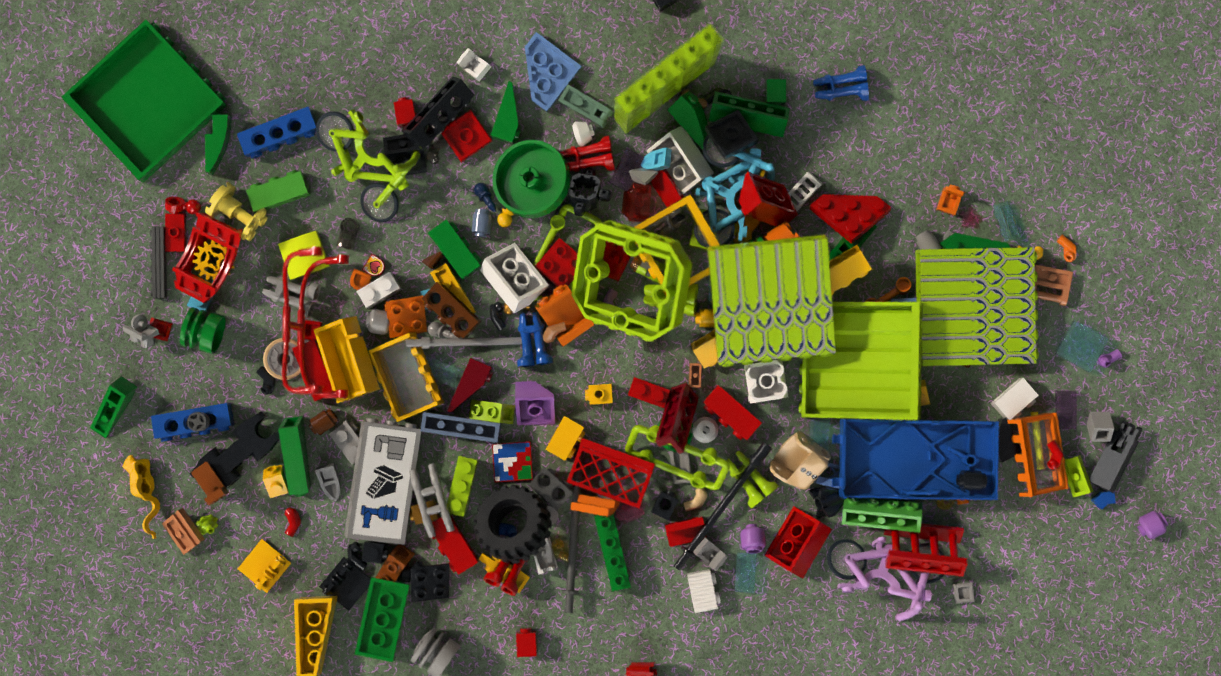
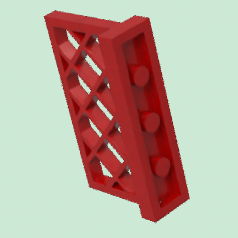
[567,438,655,509]

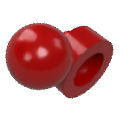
[165,196,201,215]

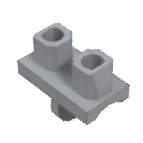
[123,314,159,348]

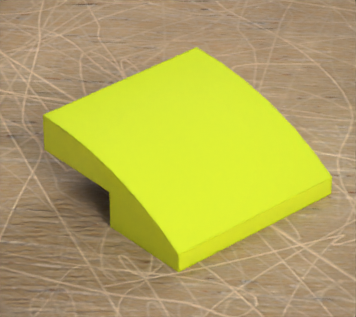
[278,231,330,280]

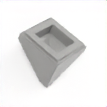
[629,168,658,185]

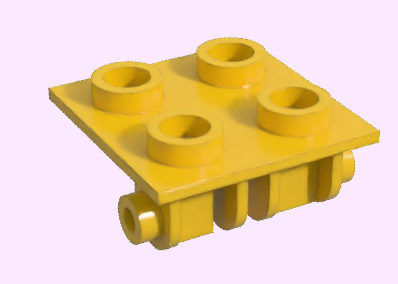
[238,539,291,593]

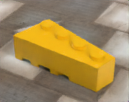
[294,596,338,676]

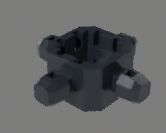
[567,167,612,217]

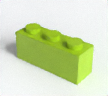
[447,455,479,517]

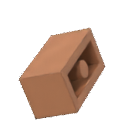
[689,363,702,388]

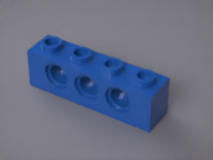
[237,107,317,159]
[151,403,235,442]

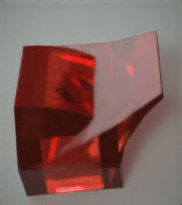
[621,183,652,223]

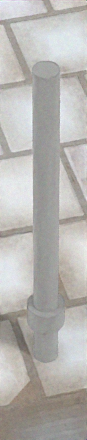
[406,337,522,349]

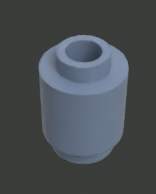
[472,209,492,238]

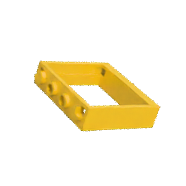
[635,195,720,295]

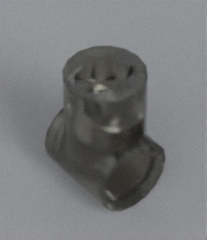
[336,218,360,250]

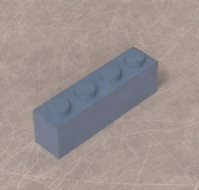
[420,412,501,443]

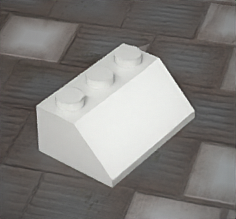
[646,126,714,195]
[480,243,549,313]

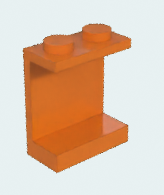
[535,284,594,347]

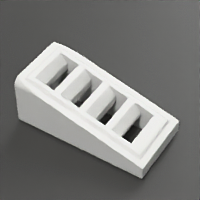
[788,171,823,211]

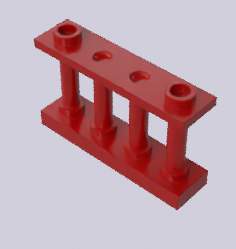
[884,523,967,576]

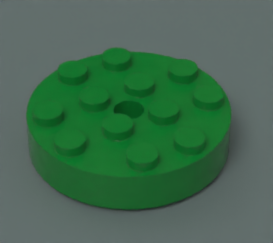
[492,140,570,218]

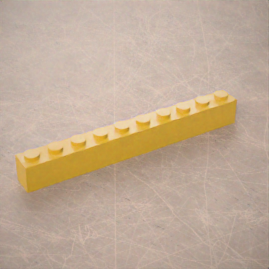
[691,245,872,369]

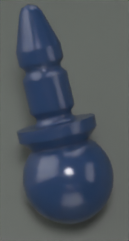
[474,183,496,213]

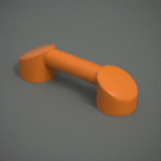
[865,277,911,302]

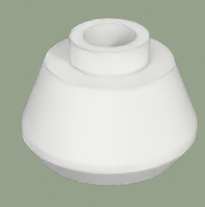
[572,121,594,147]
[692,417,718,443]

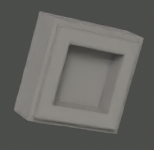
[953,582,975,604]

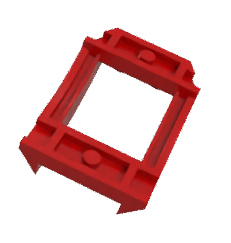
[172,212,242,303]

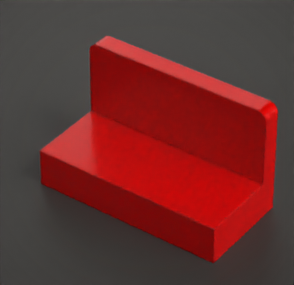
[664,516,707,547]

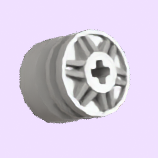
[410,627,461,676]

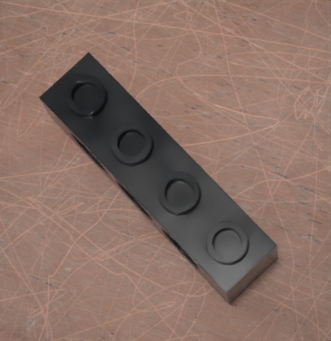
[402,76,474,150]

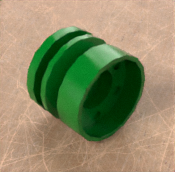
[180,307,226,354]

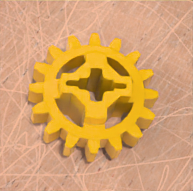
[193,240,236,281]

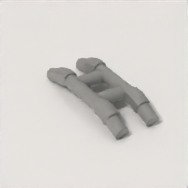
[409,463,455,538]

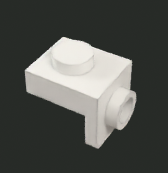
[457,48,491,82]

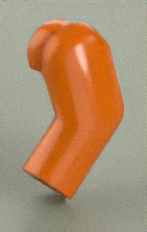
[1056,234,1077,262]

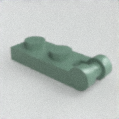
[558,85,614,129]

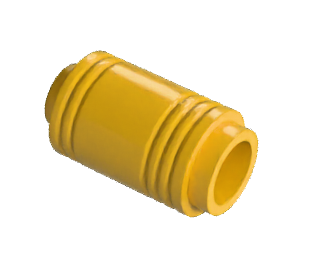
[695,309,714,328]

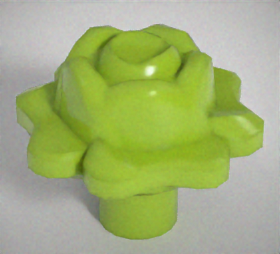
[196,514,218,535]

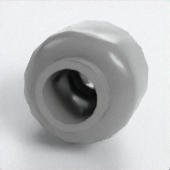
[365,309,389,335]

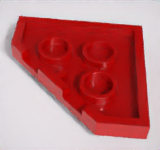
[810,194,891,244]

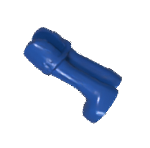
[813,65,869,101]
[517,311,553,367]

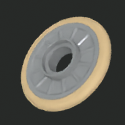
[263,338,301,380]

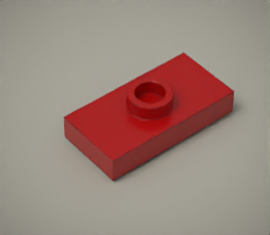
[165,213,186,252]

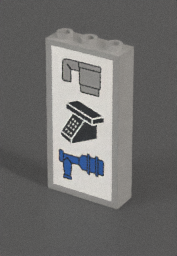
[344,418,421,545]

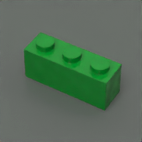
[428,220,482,280]

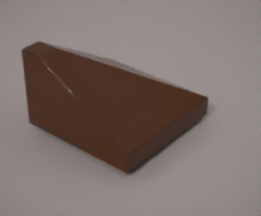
[422,251,444,270]

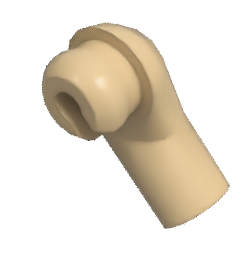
[683,488,707,512]

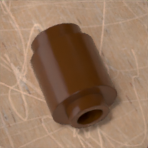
[309,408,339,435]

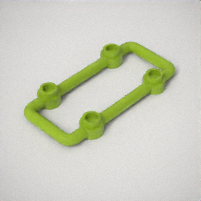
[533,204,602,302]
[625,425,730,490]

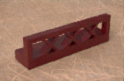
[655,382,699,454]

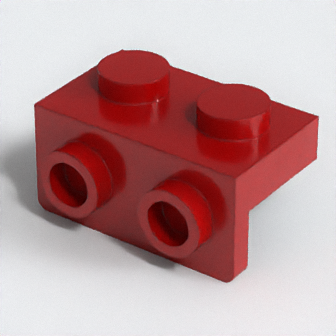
[596,241,631,282]

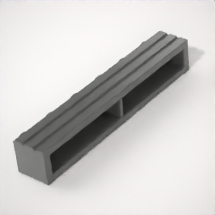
[150,226,167,299]

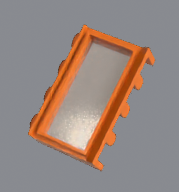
[1007,412,1069,497]

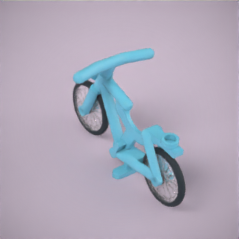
[694,135,775,248]

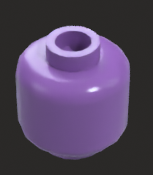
[1137,511,1168,539]
[740,524,766,554]

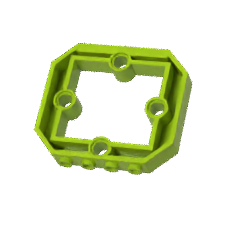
[571,220,692,342]

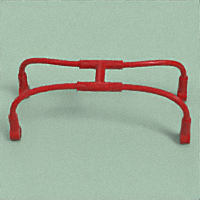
[282,246,349,399]

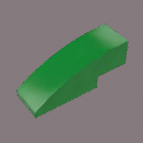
[205,114,232,175]

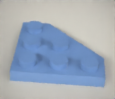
[525,32,582,112]

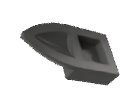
[315,463,340,502]

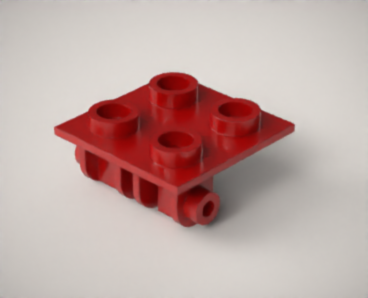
[535,238,578,287]

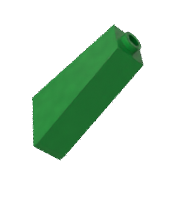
[278,416,311,497]

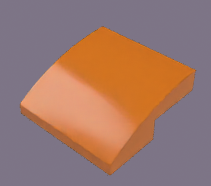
[570,494,620,516]

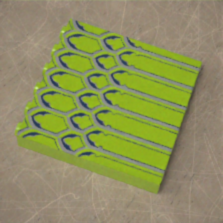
[707,235,836,367]
[915,247,1039,366]

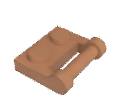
[1035,264,1073,306]

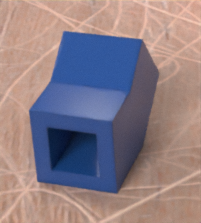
[1091,491,1116,509]

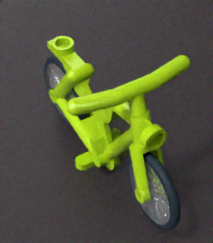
[316,109,420,222]

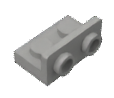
[329,420,359,465]

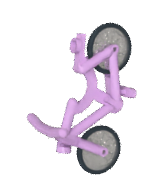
[827,537,944,621]

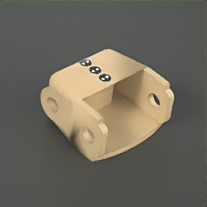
[770,431,831,490]

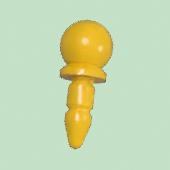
[497,208,514,227]

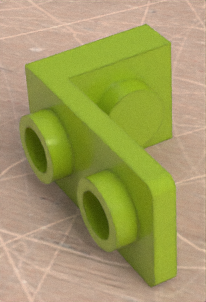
[469,400,515,424]

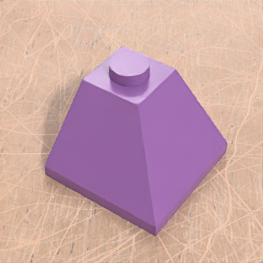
[515,381,555,425]

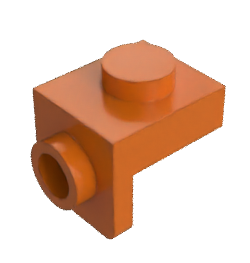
[936,185,965,216]

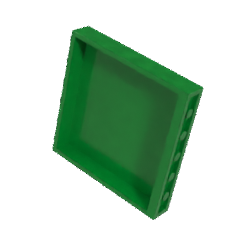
[61,19,227,183]

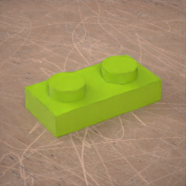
[1065,455,1093,497]

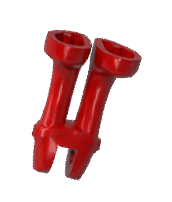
[559,135,615,172]
[483,559,528,596]

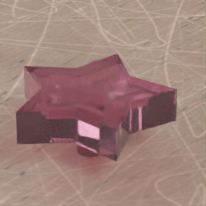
[959,207,981,228]

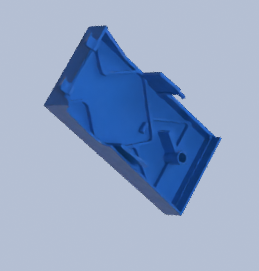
[832,418,999,500]

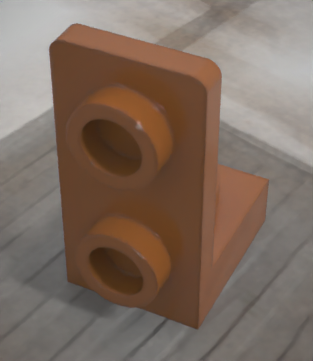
[191,462,229,506]
[375,544,415,582]

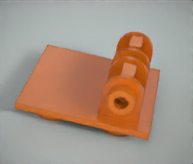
[384,295,427,338]

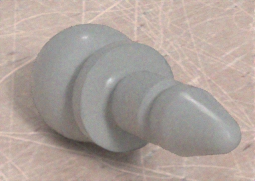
[428,322,458,339]

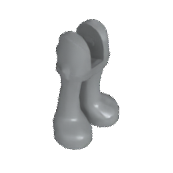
[262,276,320,318]

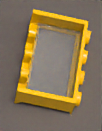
[368,332,444,422]

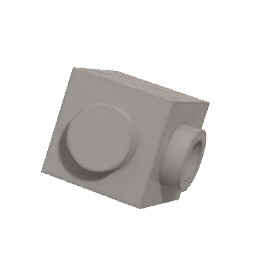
[1087,412,1114,442]

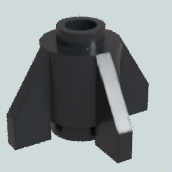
[809,487,844,518]

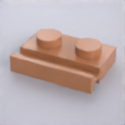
[162,508,205,555]

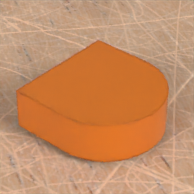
[350,268,373,290]

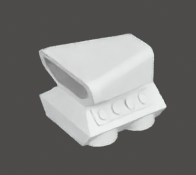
[744,359,788,403]

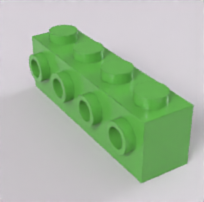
[842,498,923,533]

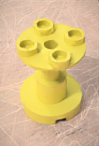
[205,182,268,241]

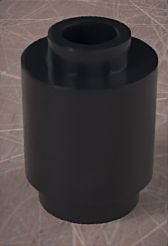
[956,470,987,490]

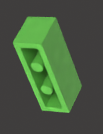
[246,170,311,213]

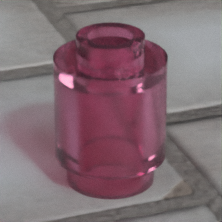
[615,500,645,524]

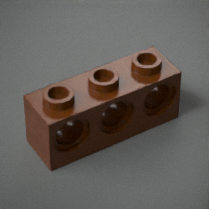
[421,282,482,339]

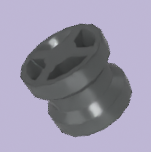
[187,412,210,431]

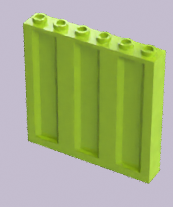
[614,24,723,134]
[799,302,923,420]

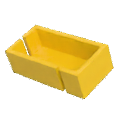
[314,316,380,403]

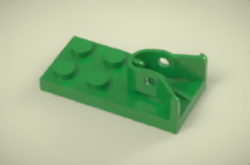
[355,577,410,662]

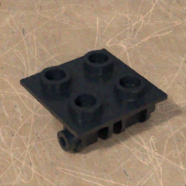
[319,557,371,611]
[411,561,450,602]

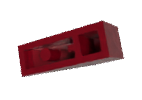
[447,358,494,412]

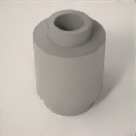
[915,230,942,249]

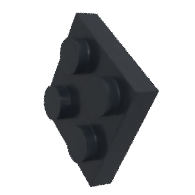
[705,110,759,159]

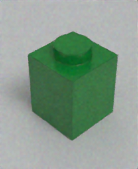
[765,79,786,106]

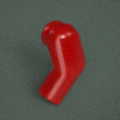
[1046,440,1064,470]
[284,507,301,537]

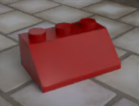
[739,172,798,226]
[764,506,832,579]

